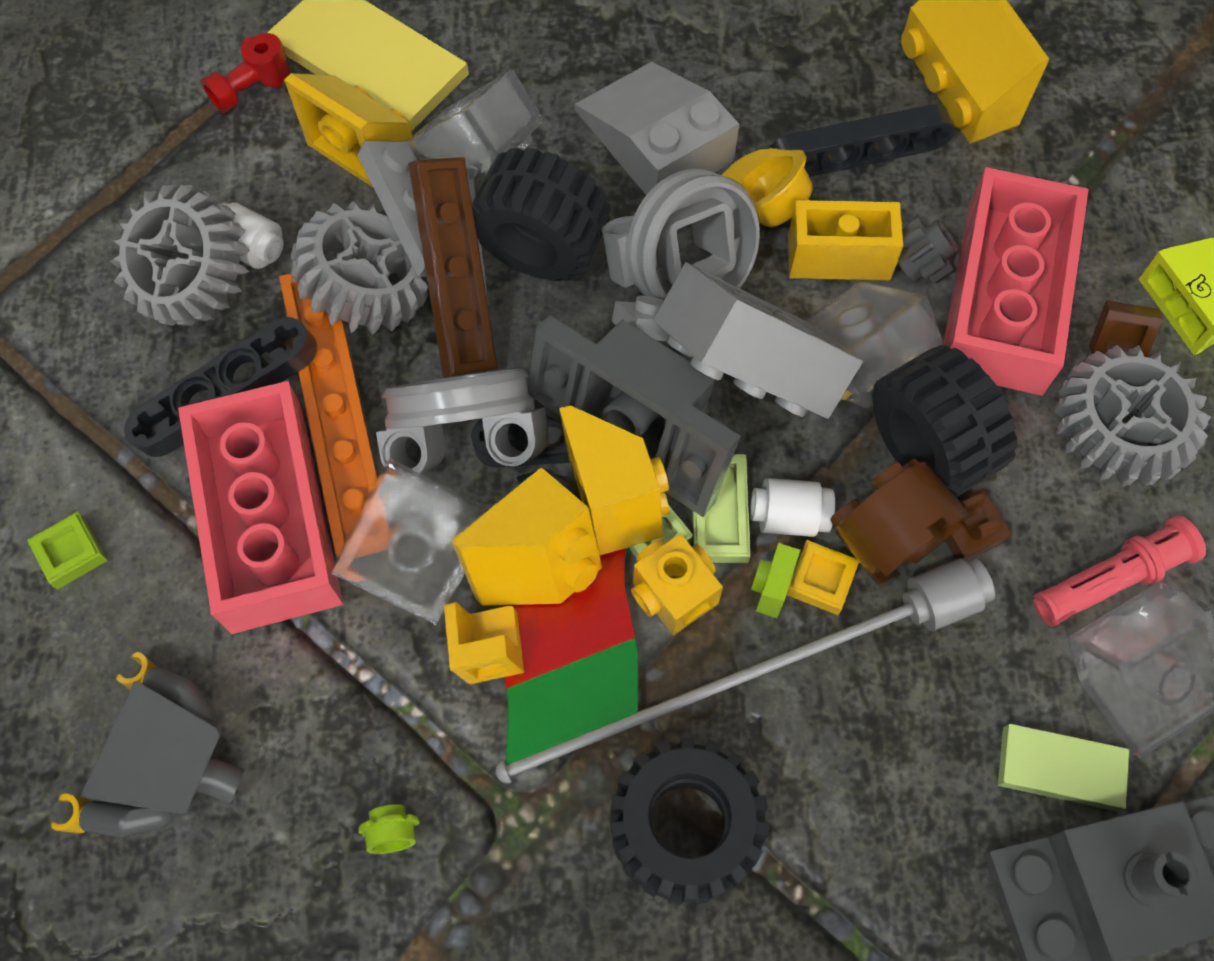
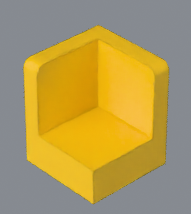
[444,602,524,685]

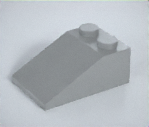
[575,62,739,195]

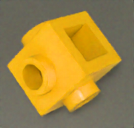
[631,533,723,636]

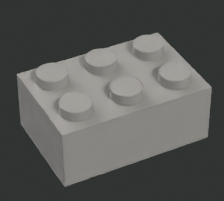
[653,262,863,419]

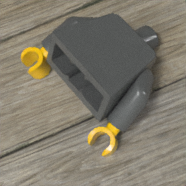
[51,652,244,838]

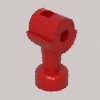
[200,33,290,114]

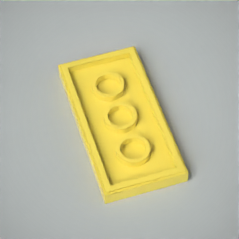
[267,0,469,132]

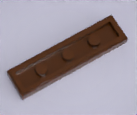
[408,157,498,377]

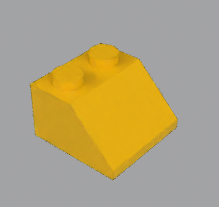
[284,73,417,187]
[559,405,670,556]
[451,467,602,606]

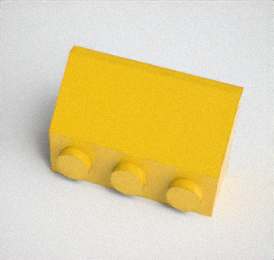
[901,0,1049,144]

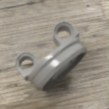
[602,169,760,300]
[376,368,549,479]

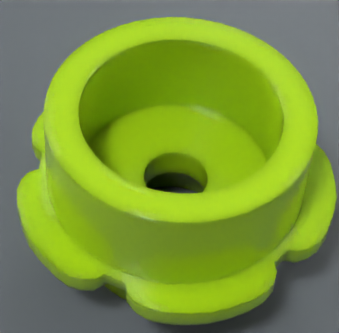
[358,804,419,854]

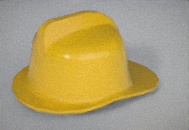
[722,148,813,227]

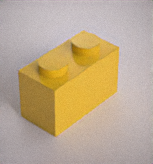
[788,200,903,280]

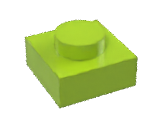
[751,543,800,619]

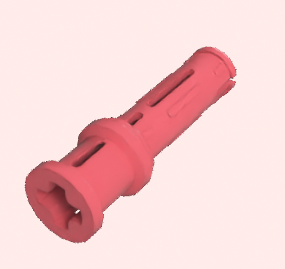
[1033,515,1206,627]

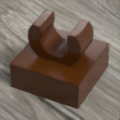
[1089,300,1163,358]
[945,488,1013,561]

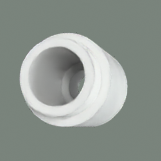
[222,202,284,269]
[750,478,835,537]

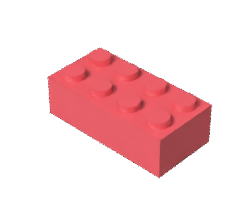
[943,167,1089,396]
[178,381,343,634]

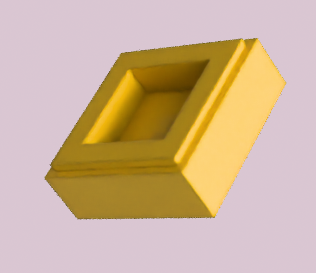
[787,540,859,615]

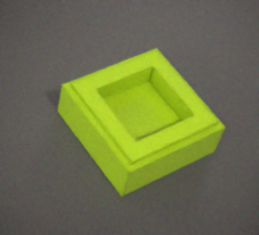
[27,511,108,590]

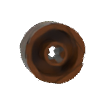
[830,459,971,587]

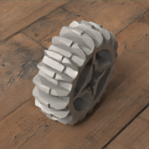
[110,185,250,326]
[291,201,429,335]
[1053,345,1211,488]

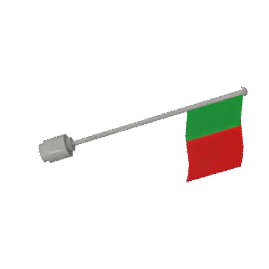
[496,548,995,783]

